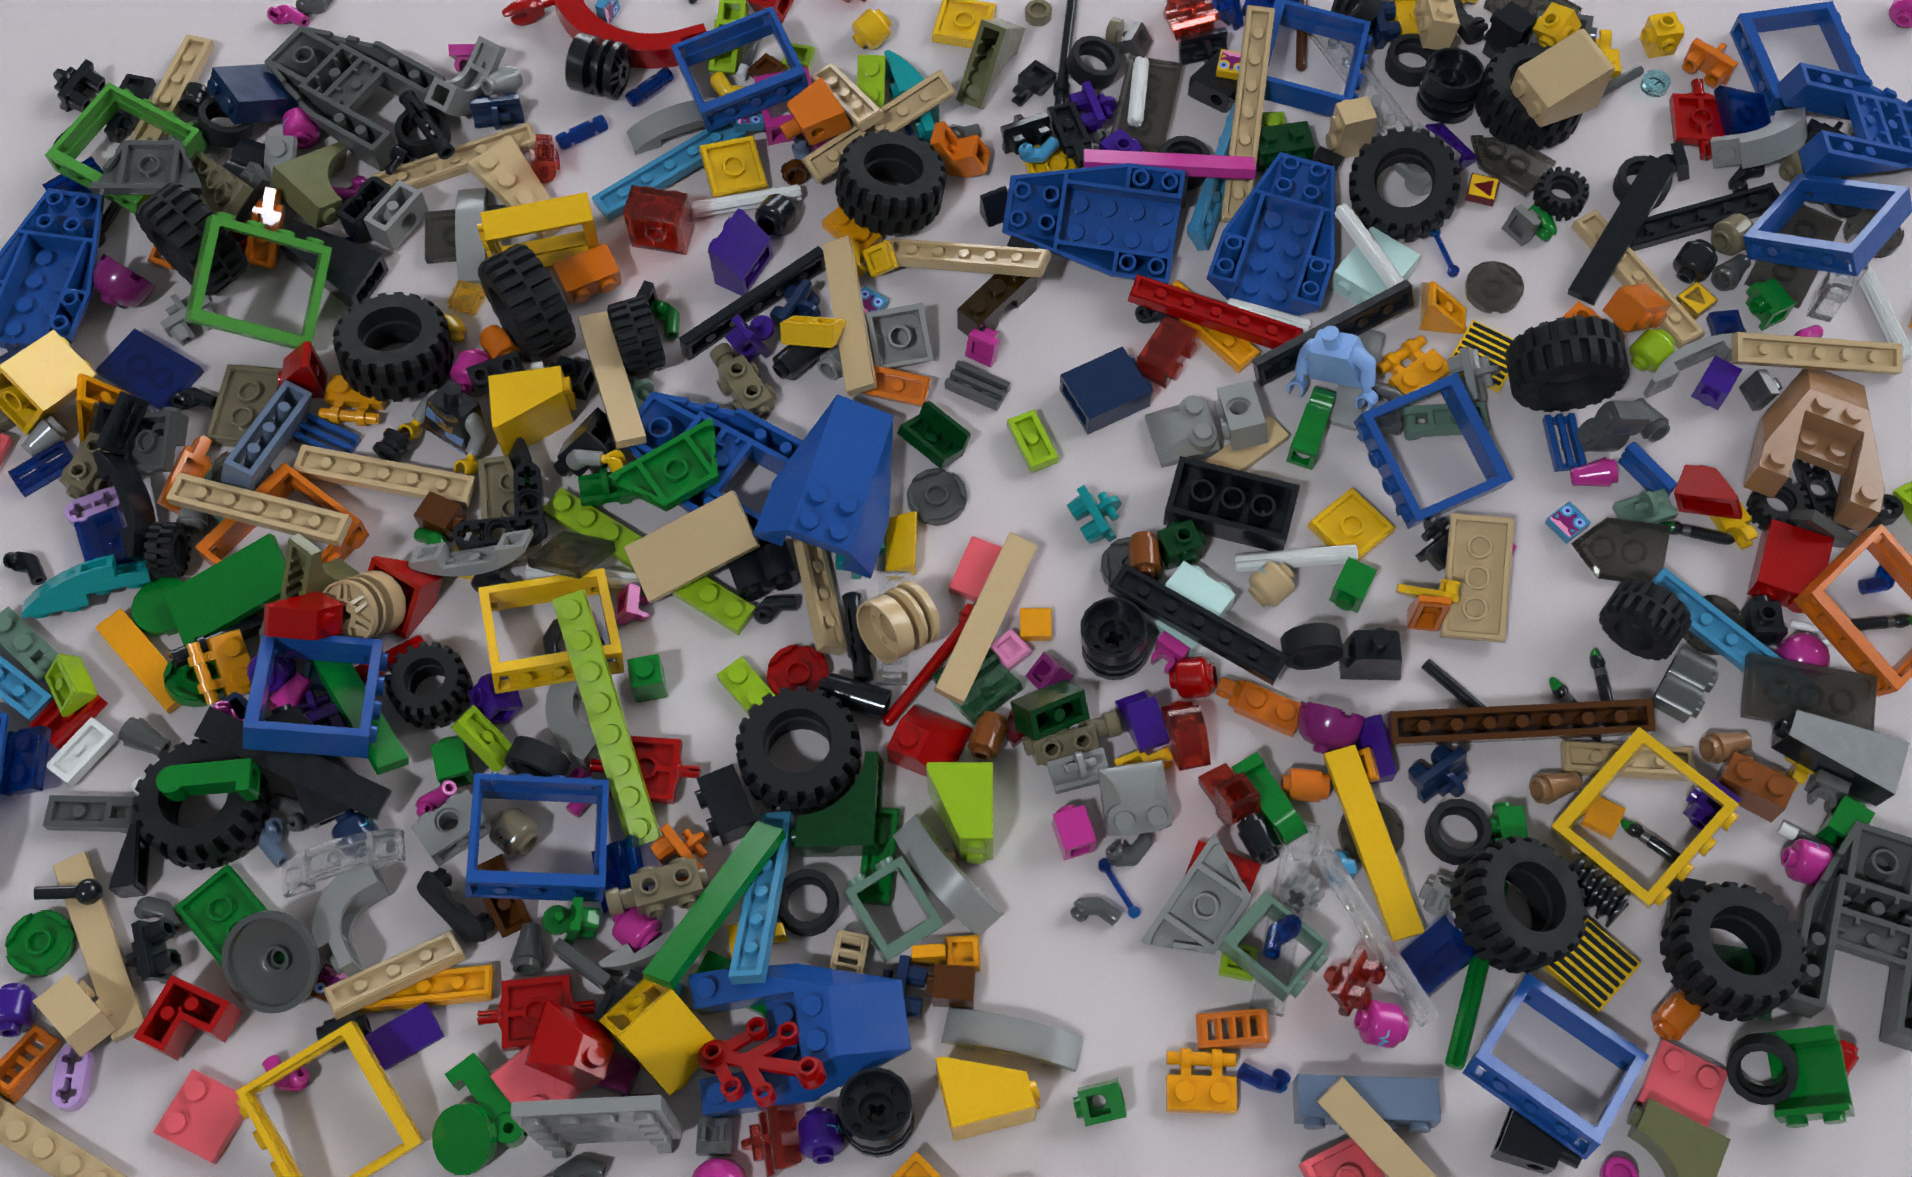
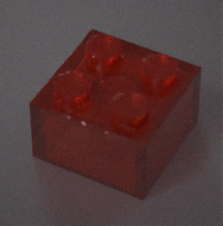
[623,185,695,255]

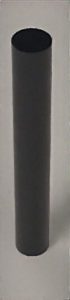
[1421,659,1486,708]

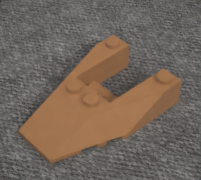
[1743,369,1885,533]

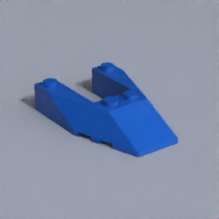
[1777,62,1912,178]
[626,391,803,550]
[689,963,912,1118]

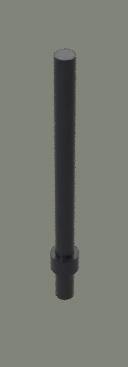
[1053,0,1078,106]

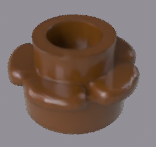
[781,159,808,185]

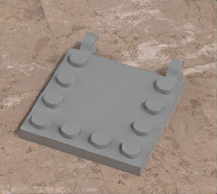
[511,1095,681,1159]

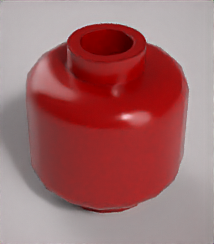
[1169,656,1218,699]

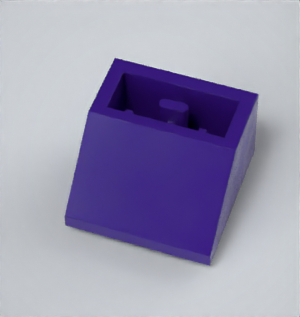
[708,208,773,296]

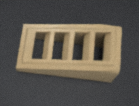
[829,929,871,974]

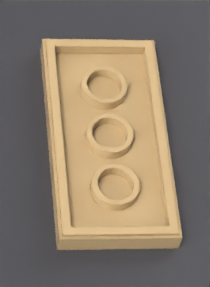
[624,491,761,603]
[1440,513,1515,643]

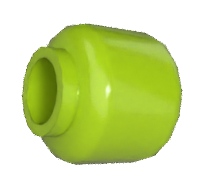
[1629,328,1675,372]

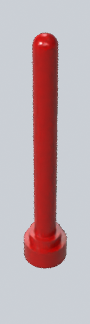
[882,603,974,727]

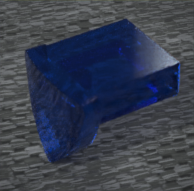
[1706,309,1747,336]

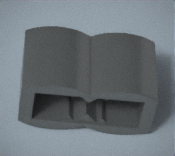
[1576,401,1649,452]
[1652,646,1718,723]

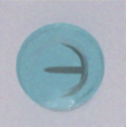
[1640,69,1671,97]

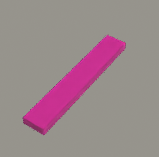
[1083,149,1256,180]

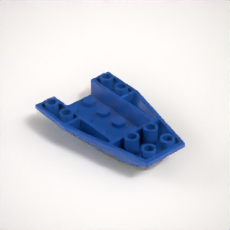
[1207,152,1335,316]
[1002,163,1186,284]
[0,188,104,349]

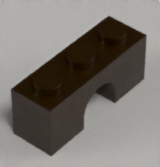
[957,274,1037,336]

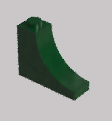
[791,751,884,857]

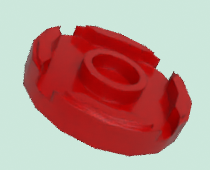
[767,644,829,696]

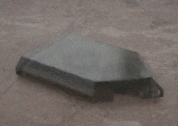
[1470,135,1556,198]
[1571,517,1671,582]

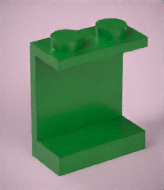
[1763,1024,1855,1128]

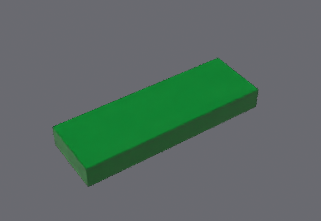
[857,807,901,906]

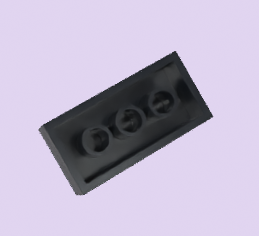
[1163,456,1300,551]

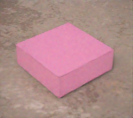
[988,628,1032,673]

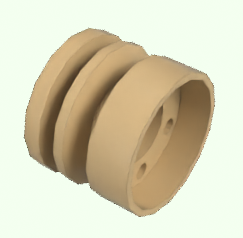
[322,570,406,639]
[856,581,940,663]

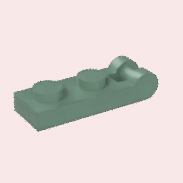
[1401,402,1490,441]
[0,606,58,681]

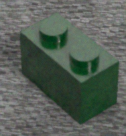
[1010,680,1090,741]

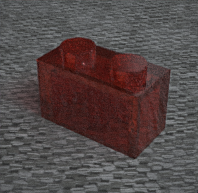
[1137,315,1198,389]

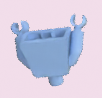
[1287,326,1378,410]

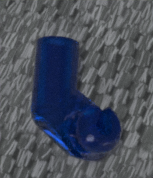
[1858,564,1895,595]
[1237,1062,1291,1094]

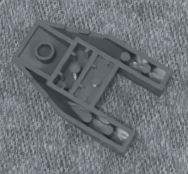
[264,25,445,172]
[1776,821,1912,1052]

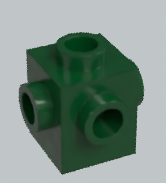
[1156,519,1206,570]

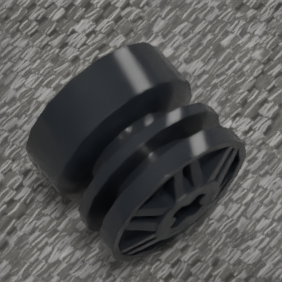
[565,32,631,100]
[1416,48,1484,123]
[1081,597,1147,680]
[838,1067,915,1158]

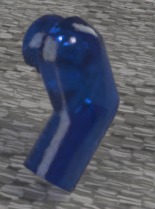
[1263,914,1302,960]

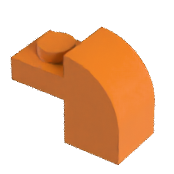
[930,121,991,178]

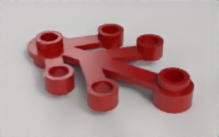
[697,1017,827,1108]

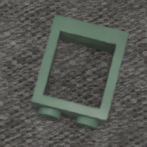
[843,856,945,963]
[1219,891,1330,1003]

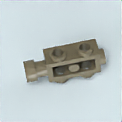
[709,343,776,420]
[59,432,119,499]
[1022,710,1122,766]
[605,857,709,918]

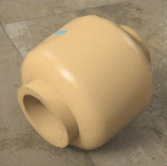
[1248,561,1295,607]

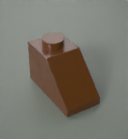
[477,854,533,938]

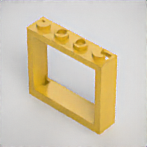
[477,192,600,269]
[478,568,624,694]
[1551,727,1740,910]
[235,1021,425,1177]

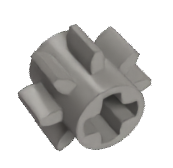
[1279,870,1325,914]
[1418,875,1455,917]

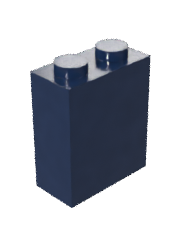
[207,64,299,124]
[1059,346,1153,435]

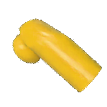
[710,72,746,97]
[444,313,467,343]

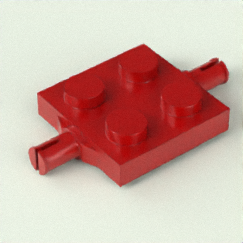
[1669,78,1733,161]
[590,736,701,804]
[477,974,596,1052]

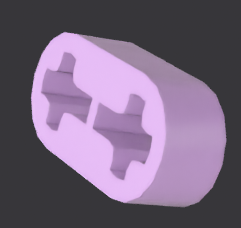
[65,487,123,529]
[51,1044,95,1112]

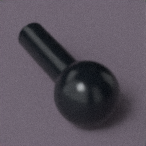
[99,201,122,248]
[34,878,103,905]

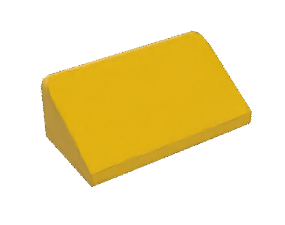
[780,315,846,348]
[885,511,917,575]

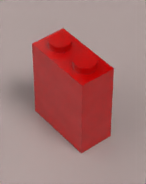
[1746,519,1834,613]

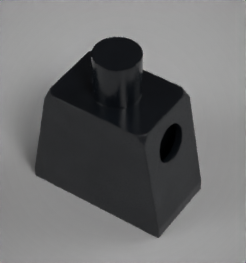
[1188,47,1237,113]
[1339,628,1402,680]
[1490,1107,1582,1174]

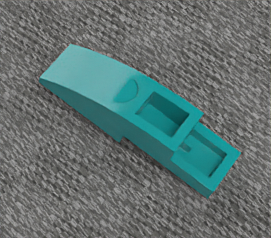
[884,50,939,144]
[21,554,152,619]

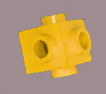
[1533,2,1582,47]
[1640,12,1684,59]

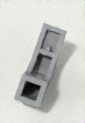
[424,36,506,116]
[1710,107,1808,169]
[545,681,600,771]
[312,856,390,977]

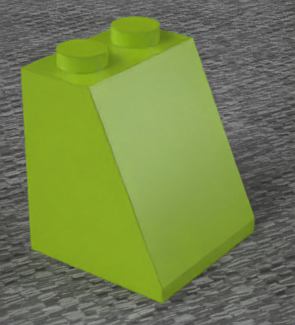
[927,762,993,864]

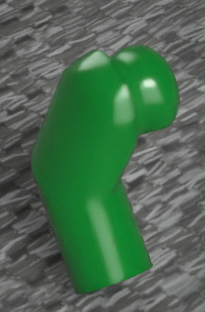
[1528,204,1557,242]
[650,299,680,339]
[414,527,452,552]

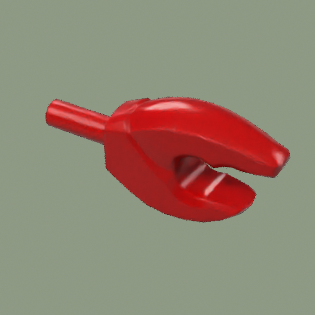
[502,0,554,26]

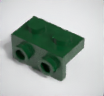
[1256,121,1315,172]
[897,400,971,469]

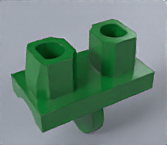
[578,467,636,508]
[542,897,600,946]

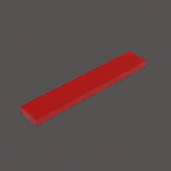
[1128,274,1303,349]

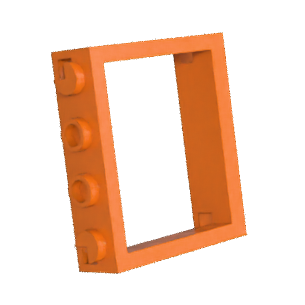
[195,462,369,608]
[1793,524,1912,697]

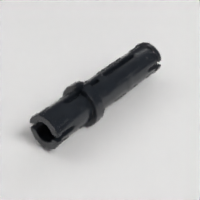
[399,90,455,160]
[842,591,874,683]
[168,615,263,670]

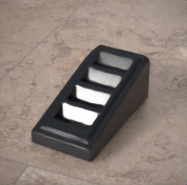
[109,823,150,898]

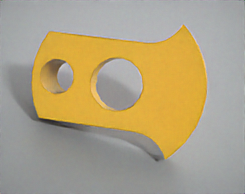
[1395,579,1461,605]

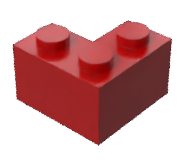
[133,975,243,1061]

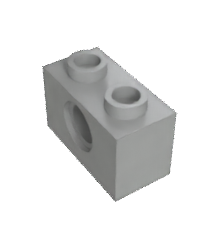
[363,180,429,252]
[1213,380,1268,451]
[411,789,491,867]

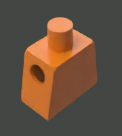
[779,77,852,145]

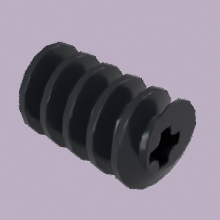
[1568,854,1631,928]

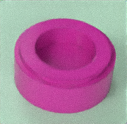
[1599,1156,1639,1177]

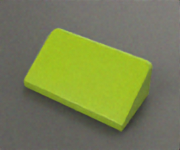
[44,653,98,717]

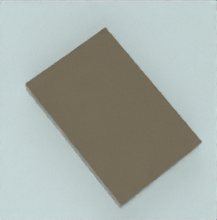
[206,364,282,447]

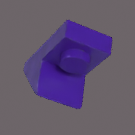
[1115,691,1170,753]

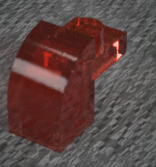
[1160,701,1211,771]
[1198,763,1261,827]

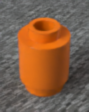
[479,325,520,359]
[1281,768,1330,802]
[1651,990,1701,1041]

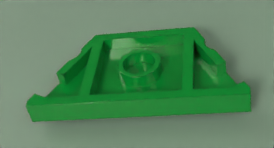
[609,417,719,512]

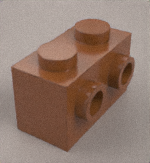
[1716,751,1797,823]

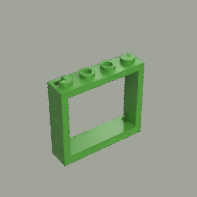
[45,83,208,214]
[184,212,332,349]

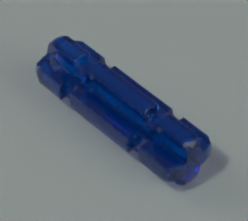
[625,67,674,107]
[555,115,608,150]

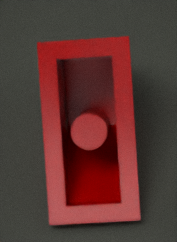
[278,341,328,399]
[1674,465,1743,519]
[263,591,343,640]

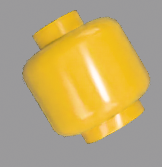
[852,9,892,50]

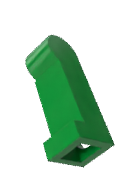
[1286,386,1336,470]
[1232,752,1308,846]
[156,758,261,802]
[444,1052,528,1148]

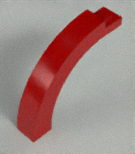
[553,0,706,69]

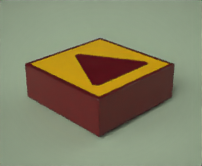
[1465,173,1500,207]

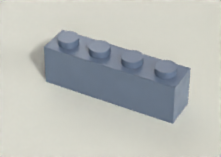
[220,379,313,491]
[1293,1074,1441,1133]

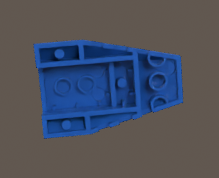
[753,394,894,579]

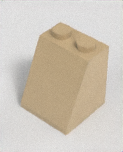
[1510,28,1615,127]

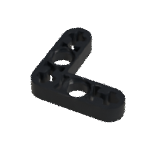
[1792,458,1904,530]
[452,462,545,550]

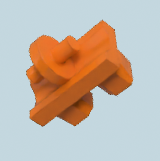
[1682,37,1738,88]
[650,823,709,882]

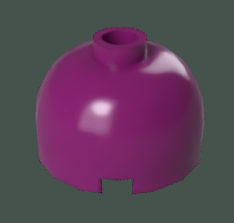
[93,253,156,308]
[1297,701,1365,754]

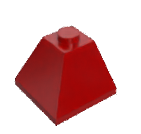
[368,556,444,639]
[887,705,972,777]
[524,999,614,1091]

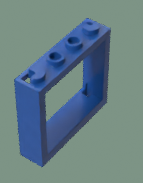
[1264,0,1373,117]
[1730,1,1869,116]
[671,6,809,132]
[1743,173,1912,276]
[1354,372,1513,529]
[243,629,389,758]
[465,771,609,902]
[1462,972,1649,1160]

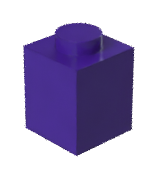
[1691,356,1743,410]

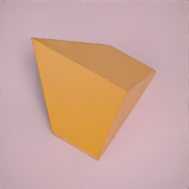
[1419,281,1466,334]
[76,373,132,443]

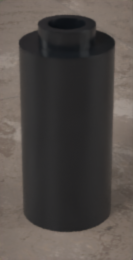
[772,345,830,380]
[819,672,892,721]

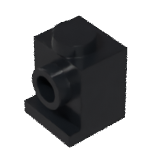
[549,356,596,401]
[1740,595,1788,646]

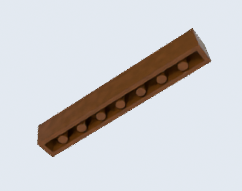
[1383,699,1656,747]

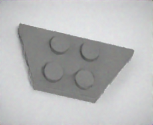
[1141,834,1252,954]

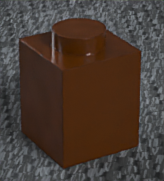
[413,491,468,543]
[926,964,975,1009]

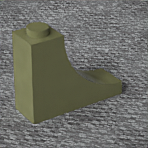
[956,19,1025,109]
[270,141,348,230]
[280,533,360,601]
[1627,1098,1731,1177]

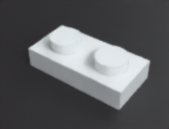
[45,717,119,787]

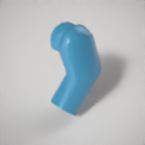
[1018,136,1060,163]

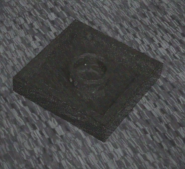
[527,530,615,579]

